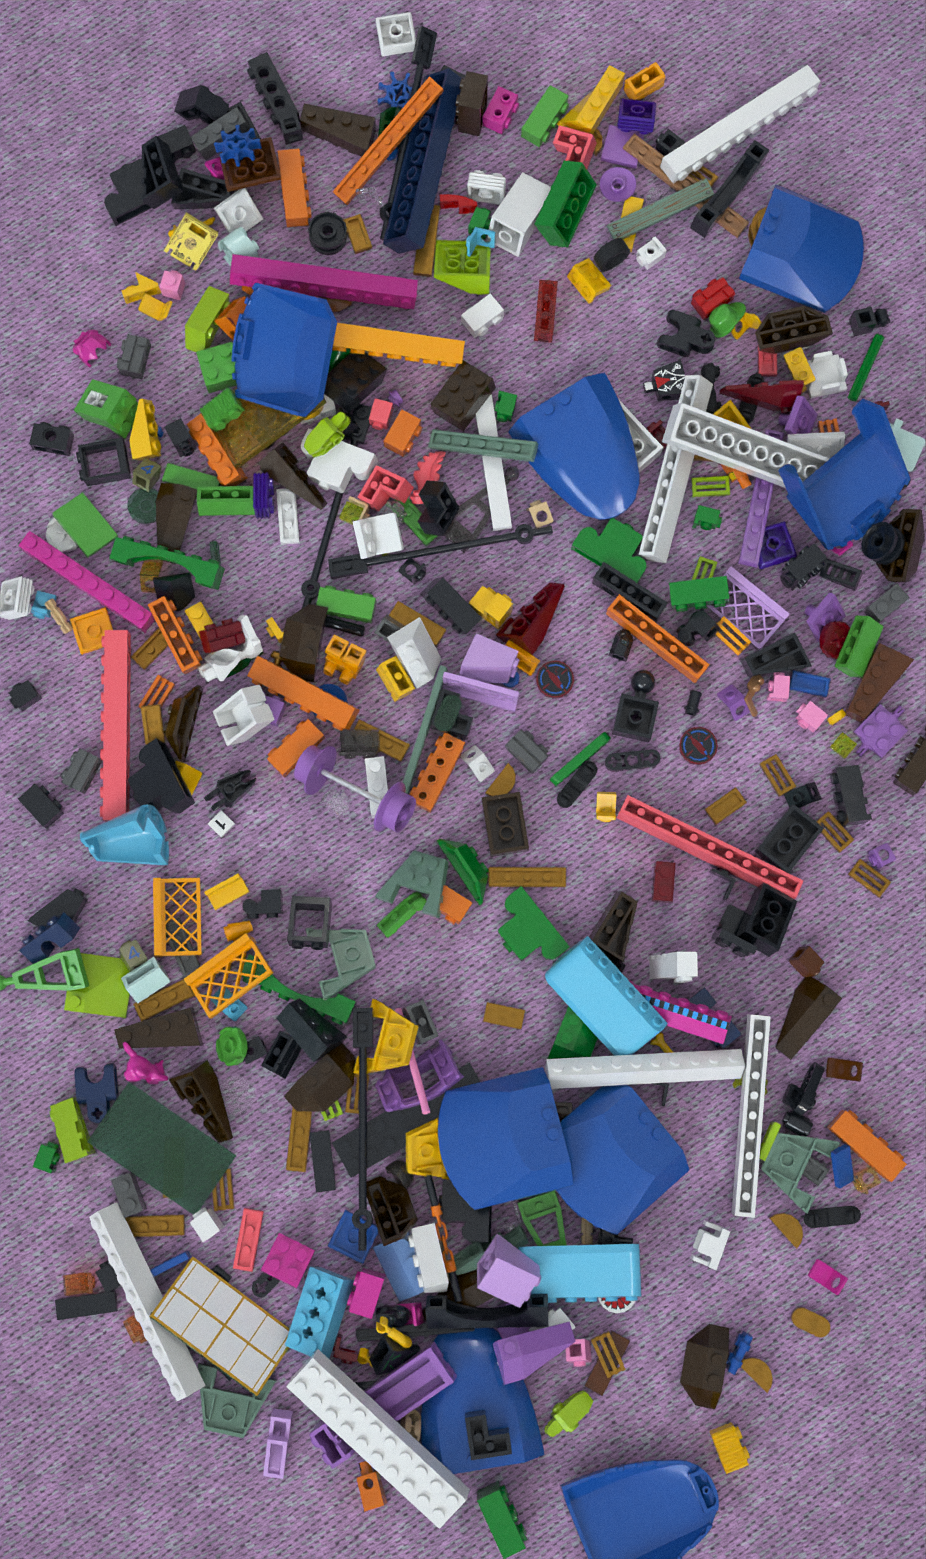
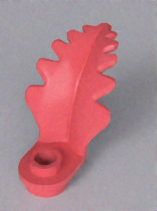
[409,451,446,504]

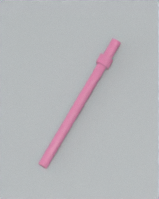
[394,1008,430,1114]

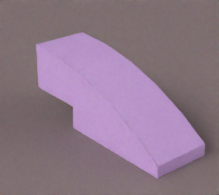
[263,1408,293,1479]

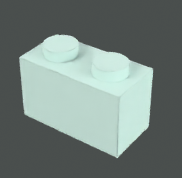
[121,957,171,1003]

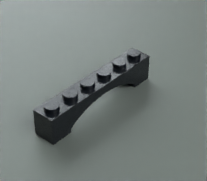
[690,140,770,238]
[426,1294,548,1329]

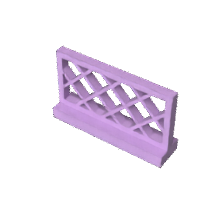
[707,566,790,649]
[443,672,520,712]

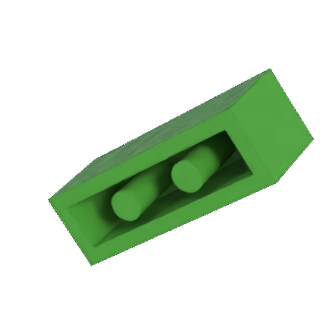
[521,85,569,147]
[197,486,255,516]
[316,586,377,624]
[834,616,884,678]

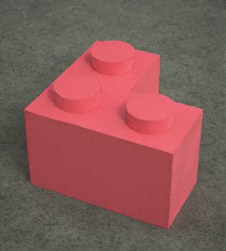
[553,125,597,169]
[357,465,414,513]

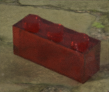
[534,279,558,343]

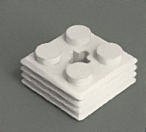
[376,12,416,56]
[467,170,506,205]
[0,576,34,620]

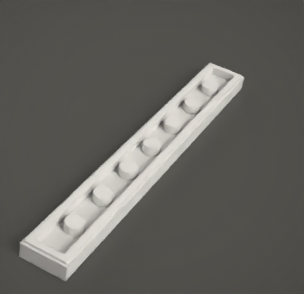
[476,394,512,531]

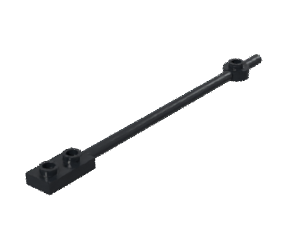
[379,26,437,241]
[301,404,372,608]
[328,524,553,579]
[352,1007,373,1251]

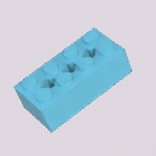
[285,1267,354,1359]

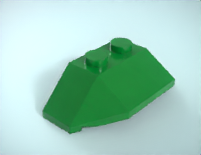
[437,839,489,906]
[547,1006,598,1059]

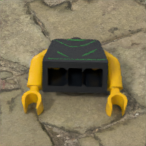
[357,1316,420,1375]

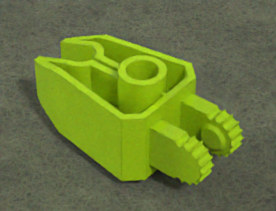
[304,412,351,458]
[544,1390,593,1437]

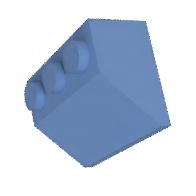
[373,1232,424,1302]

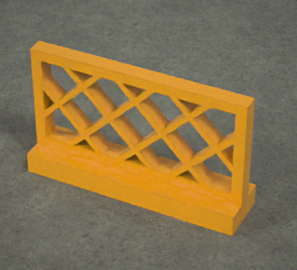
[153,878,202,958]
[184,933,274,1019]

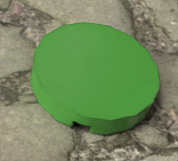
[216,1026,248,1066]

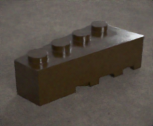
[300,103,376,157]
[893,727,926,796]
[114,1007,204,1049]

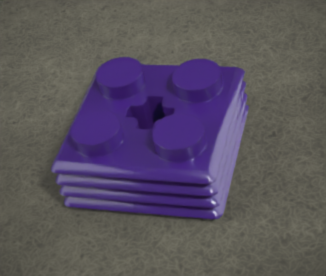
[617,98,656,134]
[253,472,274,519]
[758,521,797,569]

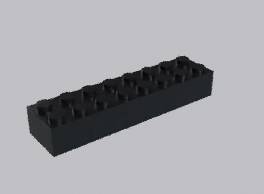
[332,1063,480,1178]

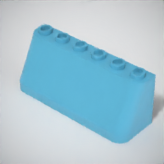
[545,936,668,1056]
[518,1244,642,1303]

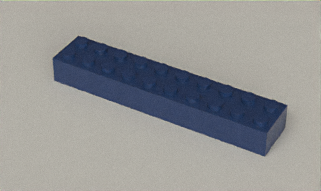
[383,68,461,254]

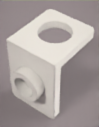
[460,745,495,782]

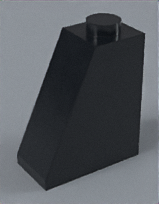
[28,888,88,927]

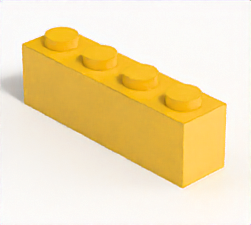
[557,65,625,135]

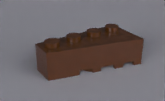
[845,643,914,723]

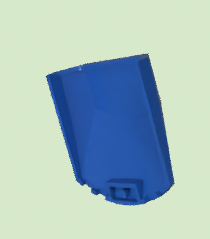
[739,184,864,313]
[232,283,337,417]
[438,1067,573,1210]
[556,1085,690,1235]

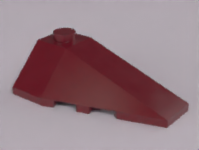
[719,380,804,414]
[496,582,565,655]

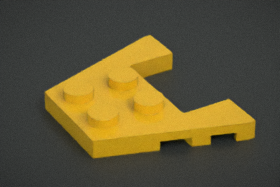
[353,999,419,1075]
[406,1117,449,1180]

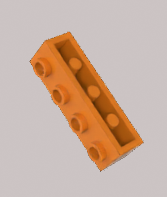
[278,149,312,227]
[187,413,247,486]
[148,596,203,675]
[409,733,465,813]
[827,1110,907,1182]

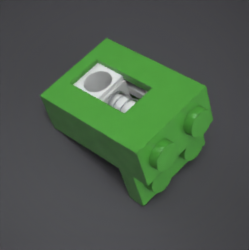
[74,379,138,439]

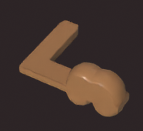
[744,675,764,717]

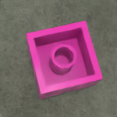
[261,1233,315,1289]
[347,1267,386,1319]

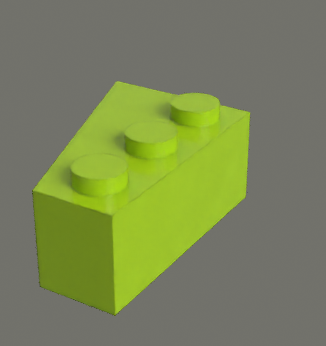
[185,286,231,352]
[49,1097,96,1164]

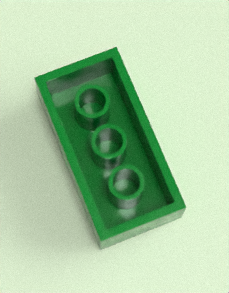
[534,161,597,248]

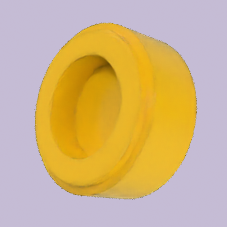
[827,709,846,725]

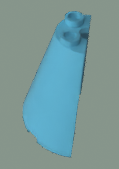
[80,804,169,865]

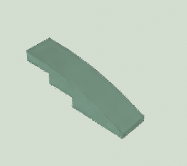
[449,1225,529,1275]

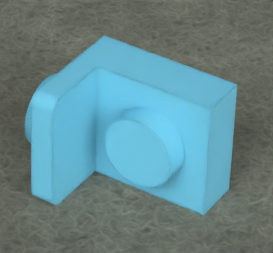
[31,591,57,619]

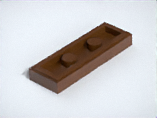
[584,1331,630,1396]

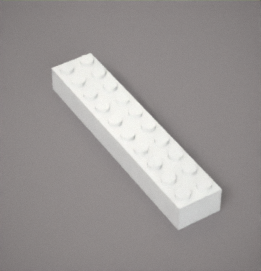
[662,403,829,488]
[286,1349,470,1529]

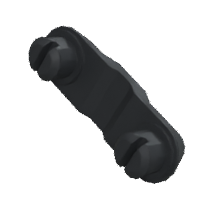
[701,363,722,414]
[739,373,764,423]
[557,761,597,808]
[804,1206,861,1228]

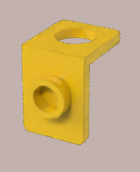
[138,294,173,321]
[731,312,762,339]

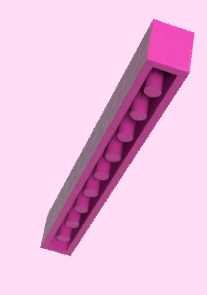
[230,254,418,310]

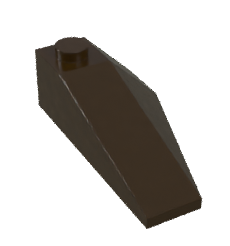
[169,1060,233,1143]

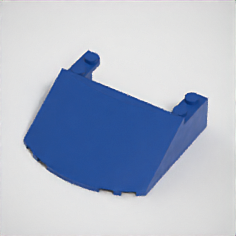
[778,399,910,550]

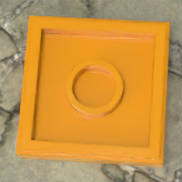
[70,607,113,655]

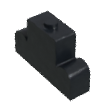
[104,159,151,226]
[128,738,195,814]
[439,1180,492,1244]

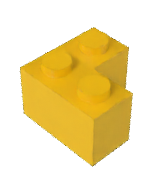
[469,585,513,630]

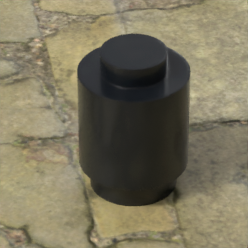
[782,1110,813,1137]

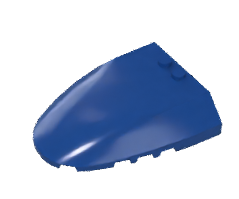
[508,372,640,520]
[421,1328,545,1474]
[560,1459,719,1559]

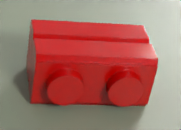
[691,277,735,320]

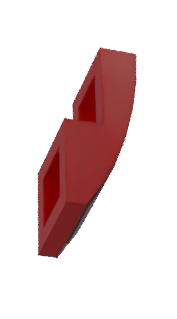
[439,194,477,214]

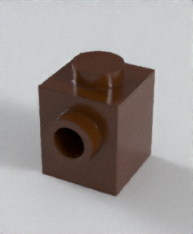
[788,946,825,977]

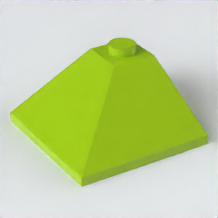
[434,240,491,295]
[64,953,130,1018]

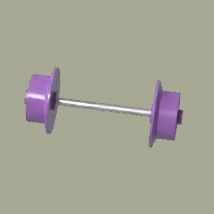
[294,745,416,833]

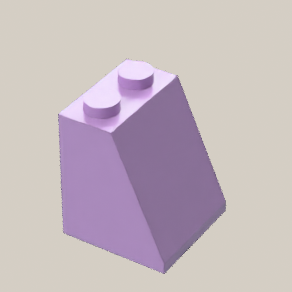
[459,634,520,683]
[477,1234,541,1308]

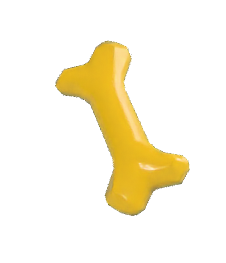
[650,1032,674,1053]

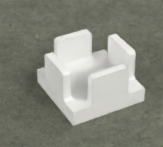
[807,351,848,399]
[690,1220,730,1270]

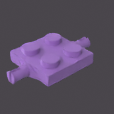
[853,704,908,758]

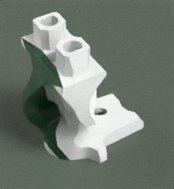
[197,615,264,682]

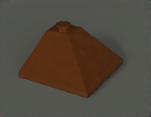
[219,137,281,192]

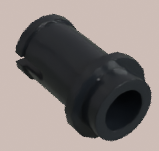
[684,690,702,716]

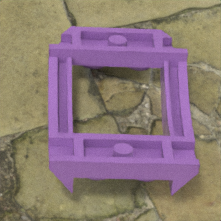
[375,1039,464,1112]

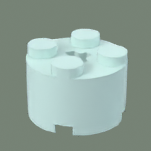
[218,227,259,266]

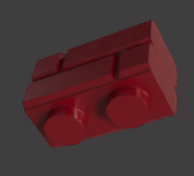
[199,618,245,653]
[651,861,676,903]

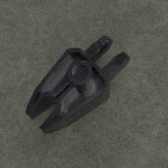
[204,770,256,811]

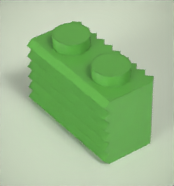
[200,388,245,432]

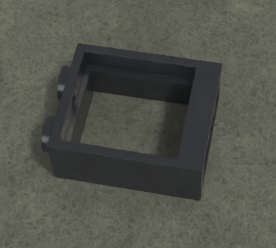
[76,437,131,487]
[287,896,332,950]

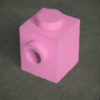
[159,270,186,300]
[796,701,828,732]
[566,1339,592,1367]

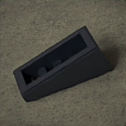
[819,559,862,591]

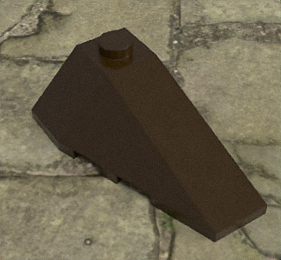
[258,443,328,510]
[156,483,197,565]
[775,977,842,1060]
[422,1269,495,1321]

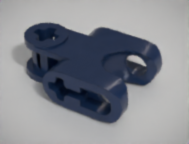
[74,1063,119,1123]

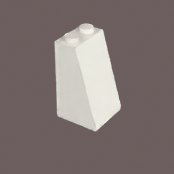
[487,172,551,257]

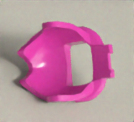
[73,329,112,368]

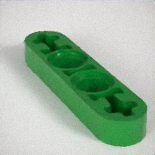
[549,732,611,787]

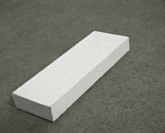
[276,488,300,545]

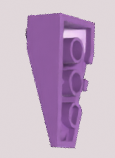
[493,1321,576,1385]

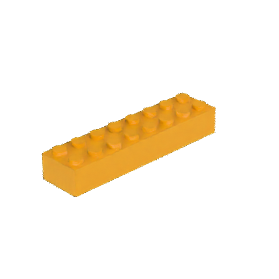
[332,323,465,367]

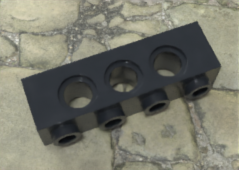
[247,52,300,130]
[592,562,668,622]

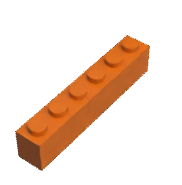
[606,594,710,683]
[247,656,360,731]

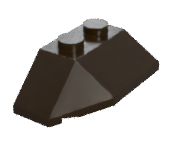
[755,306,833,354]
[876,509,925,583]
[279,604,328,682]
[163,685,203,762]
[284,1043,356,1112]
[367,1176,418,1246]
[680,1324,729,1409]

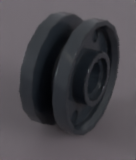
[308,212,347,255]
[861,522,905,565]

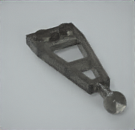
[443,466,520,553]

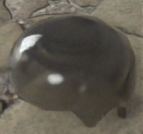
[385,1160,414,1189]

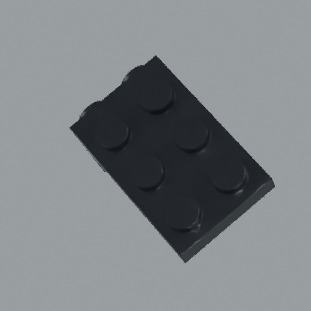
[711,905,758,957]

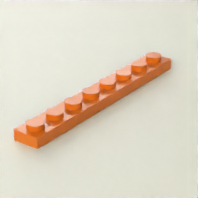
[332,76,444,205]

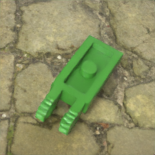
[377,891,427,938]

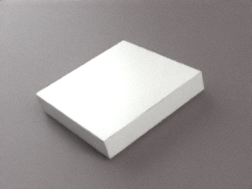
[214,188,263,234]

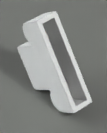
[301,428,378,493]

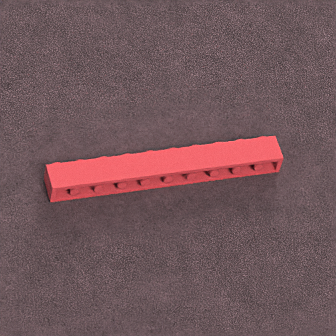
[100,630,131,822]
[616,795,803,899]

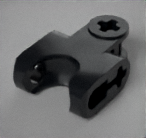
[656,310,715,357]

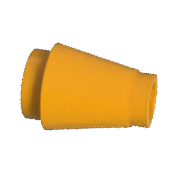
[223,920,253,942]

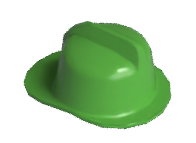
[709,302,746,338]

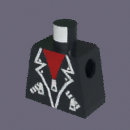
[643,360,685,401]

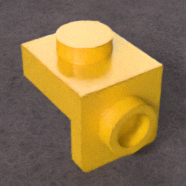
[266,617,284,643]
[596,792,616,822]

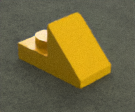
[121,272,161,304]

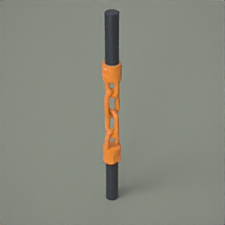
[424,1175,463,1302]

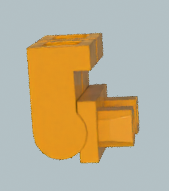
[323,634,367,685]

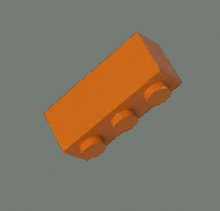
[267,719,325,778]

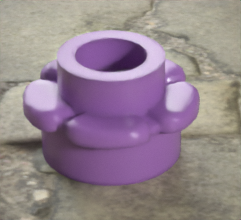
[387,389,403,407]

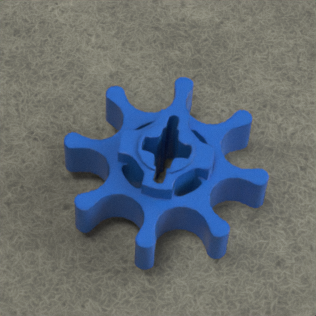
[377,72,421,109]
[214,125,262,167]

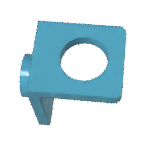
[466,227,495,257]
[210,987,248,1021]

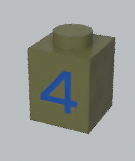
[132,458,161,492]
[119,939,148,972]

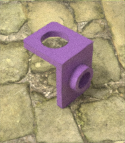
[717,684,750,721]
[868,843,896,869]

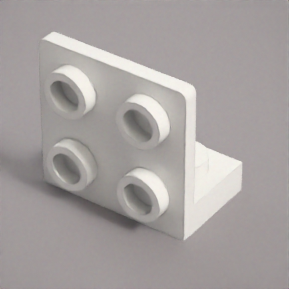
[353,512,404,559]

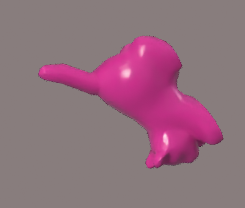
[123,1042,168,1084]

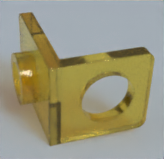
[140,560,163,593]
[853,1166,881,1195]

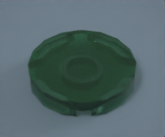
[127,488,158,524]

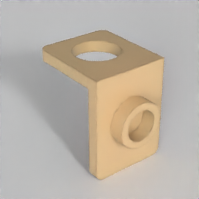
[348,496,370,520]
[526,500,553,528]

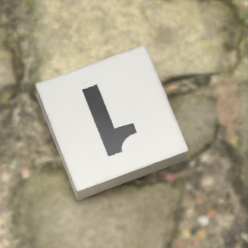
[208,811,235,838]

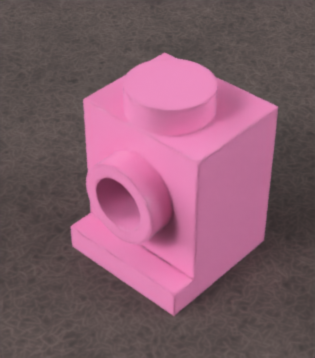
[767,672,790,702]

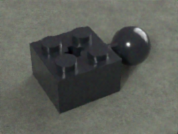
[612,670,659,743]

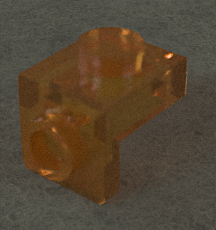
[63,1272,95,1296]

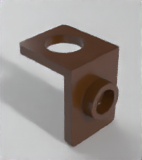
[826,1057,863,1082]

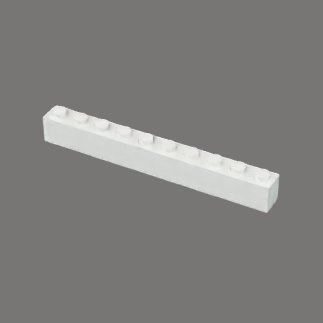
[660,65,821,183]
[639,375,713,563]
[731,1014,771,1218]
[545,1049,745,1089]
[89,1202,206,1401]

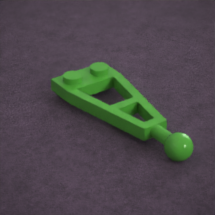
[0,948,89,991]
[517,1191,566,1246]

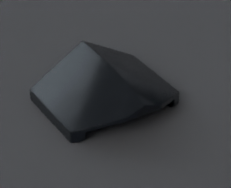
[153,572,195,611]

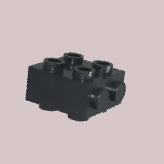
[780,543,827,591]

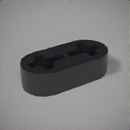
[252,1272,280,1298]

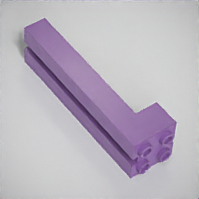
[309,1342,457,1469]

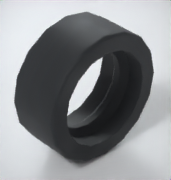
[594,238,630,272]

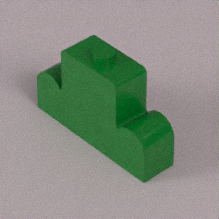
[571,518,646,583]
[498,886,570,960]

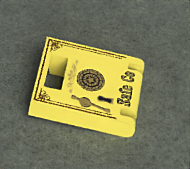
[164,212,218,271]

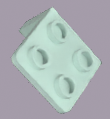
[890,418,926,472]

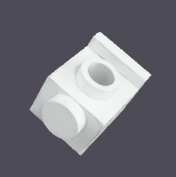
[636,236,667,270]

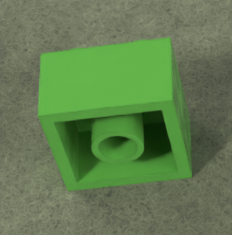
[196,342,237,393]

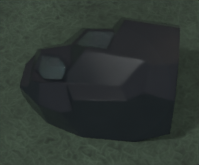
[608,629,633,661]
[376,1305,412,1328]

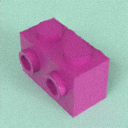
[482,86,520,134]

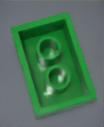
[669,576,729,612]
[477,1480,528,1559]

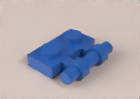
[726,1331,753,1375]

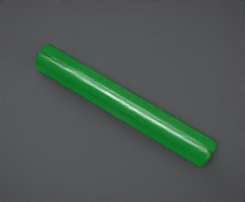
[848,334,884,402]

